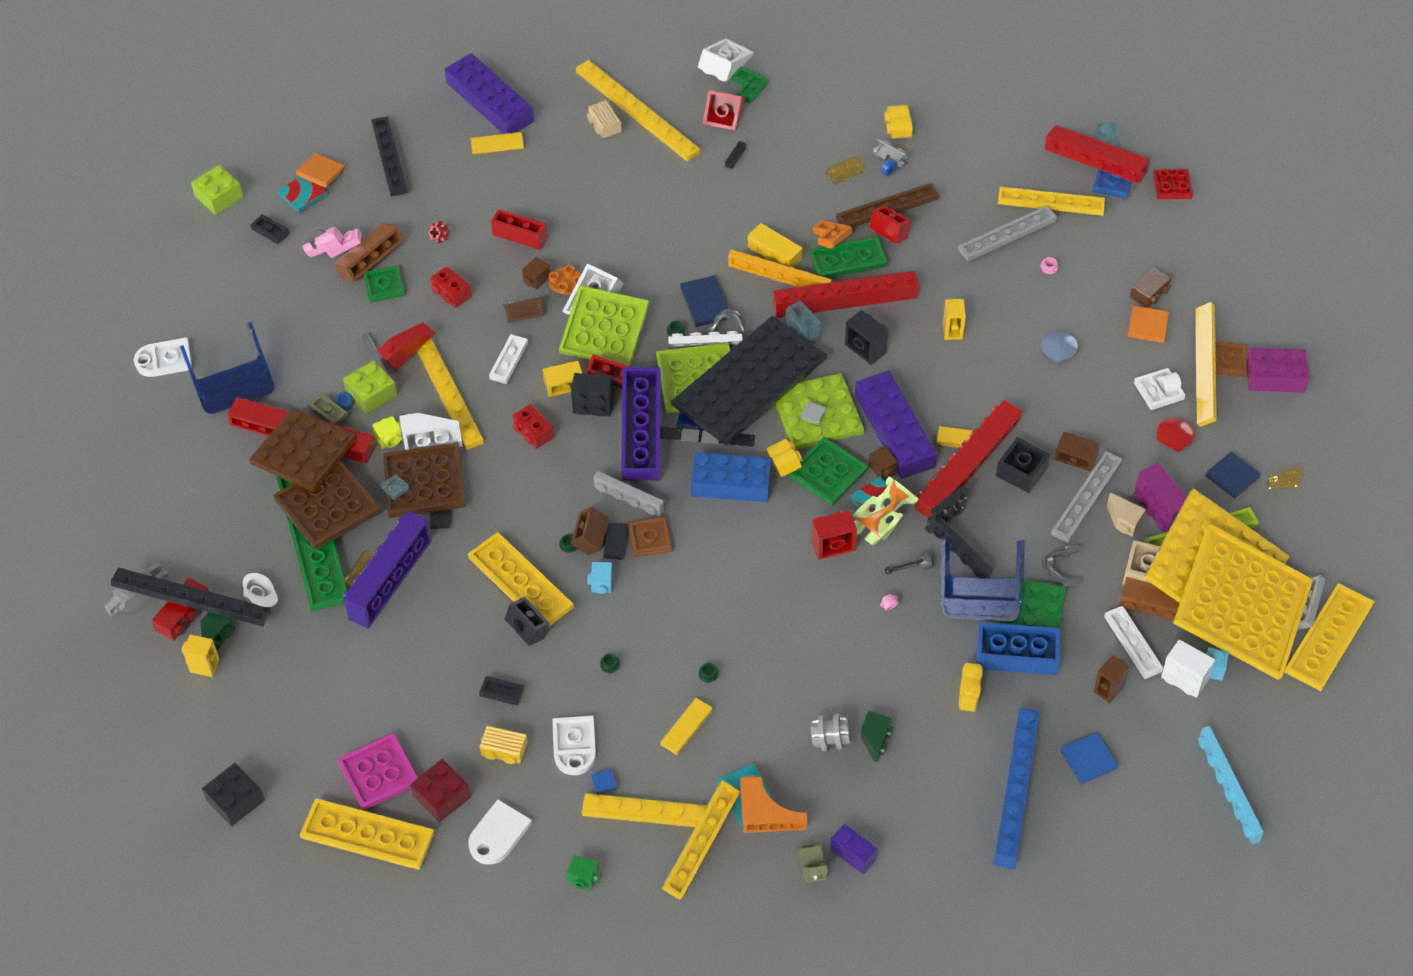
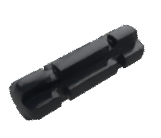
[725,141,746,169]

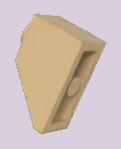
[1107,493,1146,537]

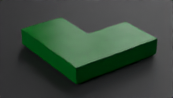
[731,67,769,104]

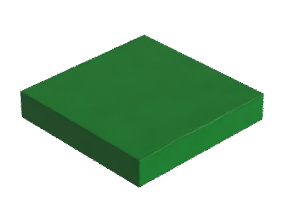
[363,266,405,303]

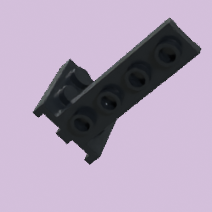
[925,485,993,583]

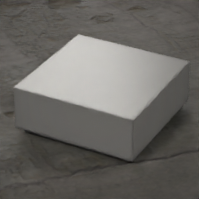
[801,402,826,425]

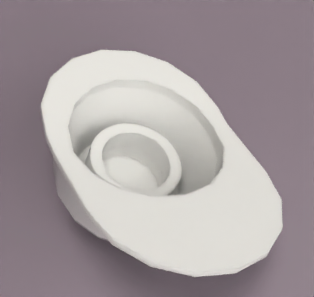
[243,573,278,607]

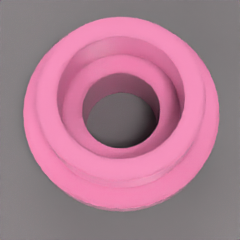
[1040,257,1058,274]
[880,594,899,611]

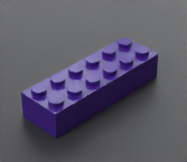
[444,53,534,134]
[621,367,661,481]
[855,371,937,479]
[343,511,432,629]

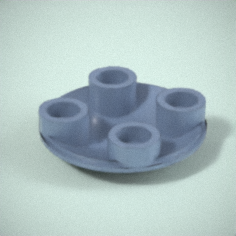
[1041,331,1078,363]

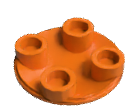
[548,265,582,294]

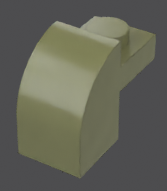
[797,843,828,883]

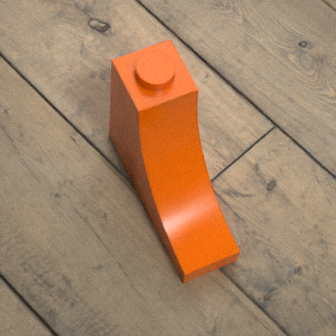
[740,776,807,833]

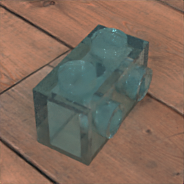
[785,300,822,343]

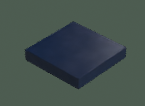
[1205,451,1261,499]

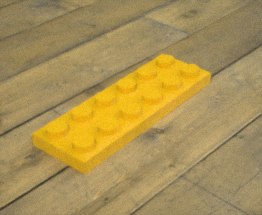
[468,532,574,627]
[1284,583,1375,691]
[300,798,434,870]

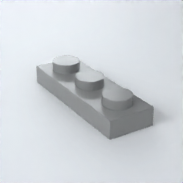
[1297,575,1326,631]

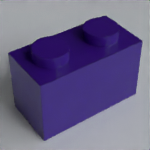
[830,824,878,875]

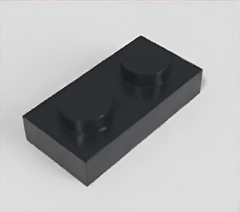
[251,214,290,244]

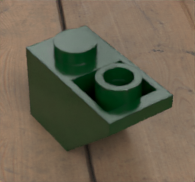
[200,612,235,650]
[861,711,894,762]

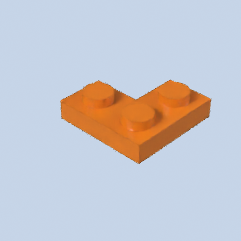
[812,220,852,248]

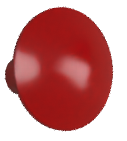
[1156,418,1195,452]

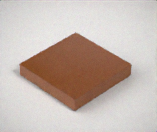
[1215,342,1247,377]
[627,516,672,558]

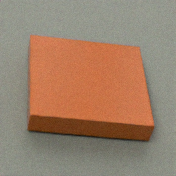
[296,153,345,188]
[1127,306,1169,343]

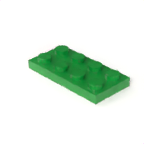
[809,236,887,278]

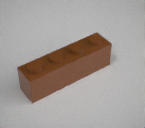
[334,222,404,282]
[1119,577,1180,621]

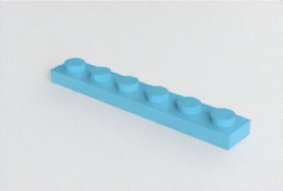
[1198,726,1264,844]

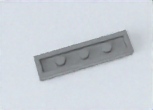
[593,471,664,517]

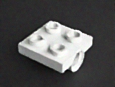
[1134,368,1185,410]

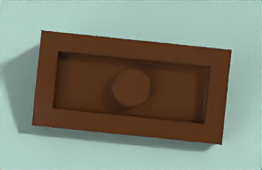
[503,296,544,323]

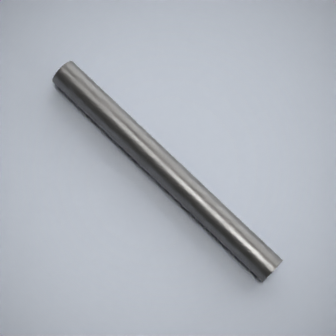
[362,333,398,388]

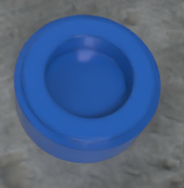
[881,158,897,176]
[334,392,354,411]

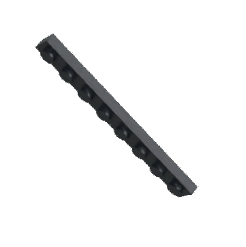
[111,567,271,627]

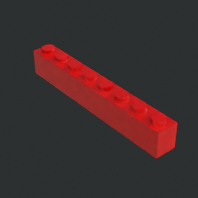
[773,271,919,318]
[227,398,376,464]
[914,399,1023,518]

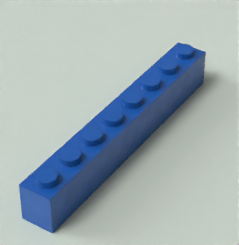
[993,708,1040,869]

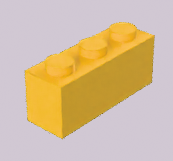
[747,223,803,268]

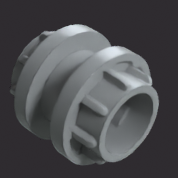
[811,713,851,751]

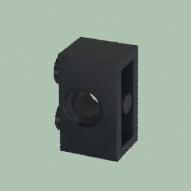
[504,597,550,646]

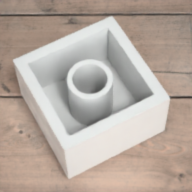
[1161,640,1215,698]

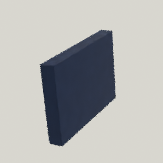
[680,275,728,327]

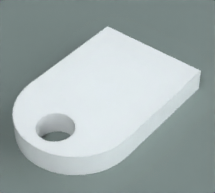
[134,337,192,377]
[553,716,596,775]
[468,800,532,864]

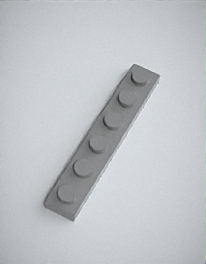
[958,206,1057,262]
[1051,451,1123,543]

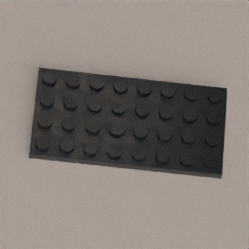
[671,316,827,446]

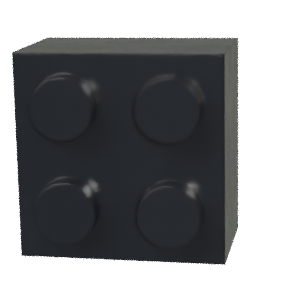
[845,310,888,365]
[571,373,613,417]
[996,437,1050,493]
[201,763,265,827]

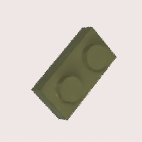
[308,393,348,425]

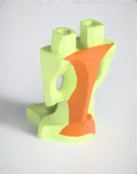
[853,477,919,546]

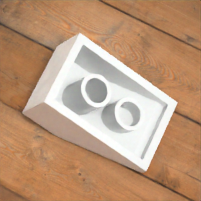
[698,39,754,81]
[562,264,624,315]
[399,413,463,450]

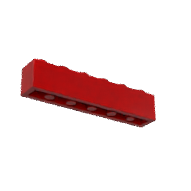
[1045,125,1150,184]

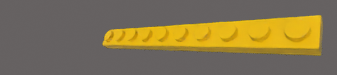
[576,60,700,162]

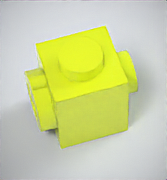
[372,416,403,449]

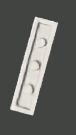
[668,331,742,347]
[1104,606,1163,679]

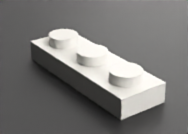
[489,334,528,384]

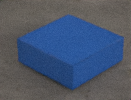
[591,769,617,795]

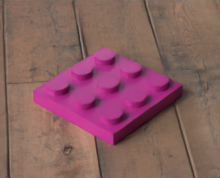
[337,733,418,811]

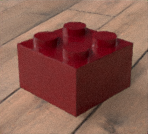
[410,759,471,823]

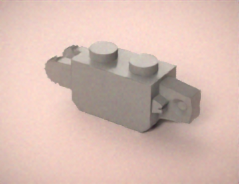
[105,564,170,617]

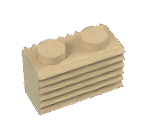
[587,100,622,139]

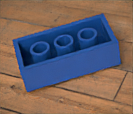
[691,452,771,502]
[976,622,1060,675]

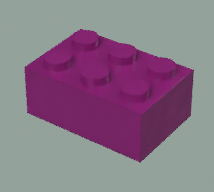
[1247,348,1309,393]
[1134,463,1187,533]

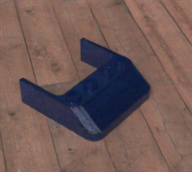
[179,322,274,414]
[940,537,1025,621]

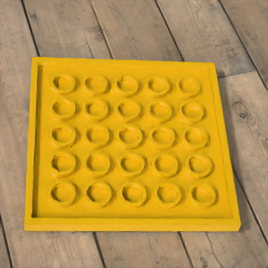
[1144,489,1289,603]
[1173,524,1313,680]

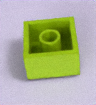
[191,165,243,215]
[343,360,397,415]

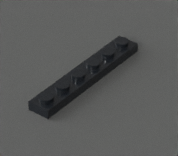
[371,116,408,197]

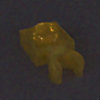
[1266,468,1303,489]

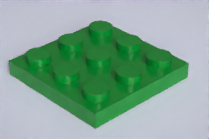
[788,437,868,506]
[998,576,1066,628]

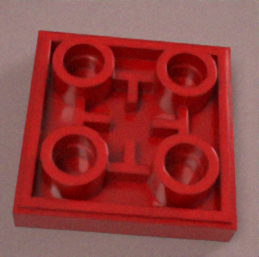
[1153,169,1193,200]

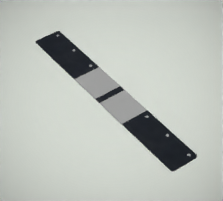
[660,427,755,447]

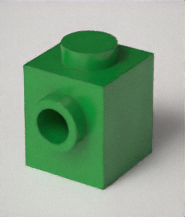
[567,855,601,890]

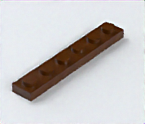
[836,183,939,228]

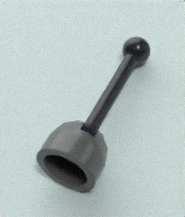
[885,553,932,574]

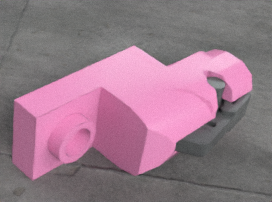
[303,227,362,258]

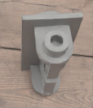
[873,139,909,168]

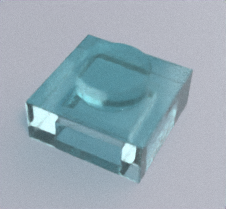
[381,474,409,500]

